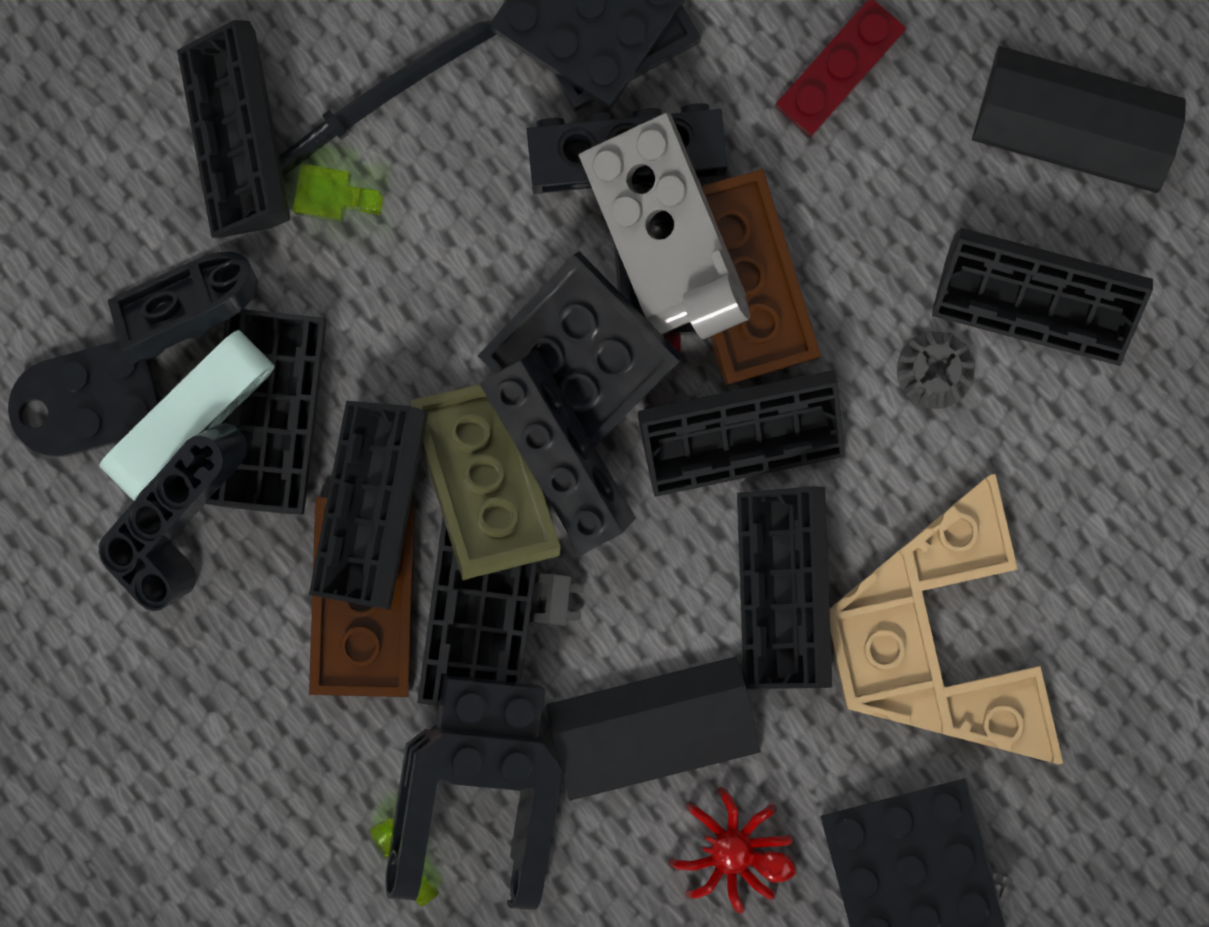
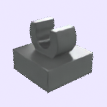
[529,573,584,626]

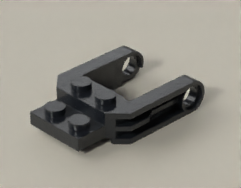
[385,675,563,910]

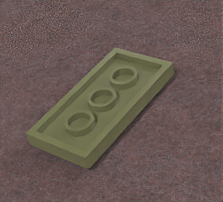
[410,384,561,580]

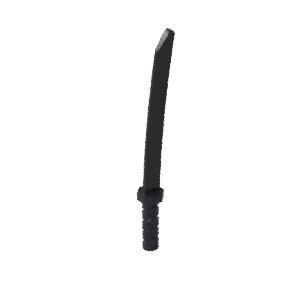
[279,21,497,177]

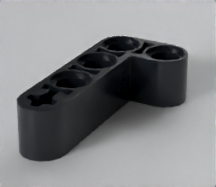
[98,423,248,611]

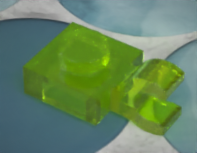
[293,164,384,222]

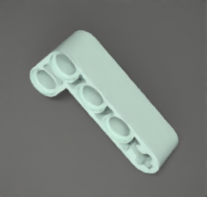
[99,330,275,501]

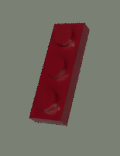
[775,0,907,138]

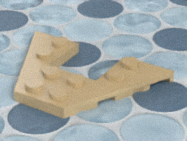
[830,474,1063,764]

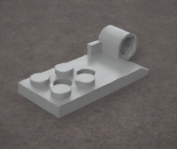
[578,113,750,339]

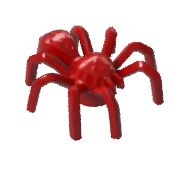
[668,787,797,914]

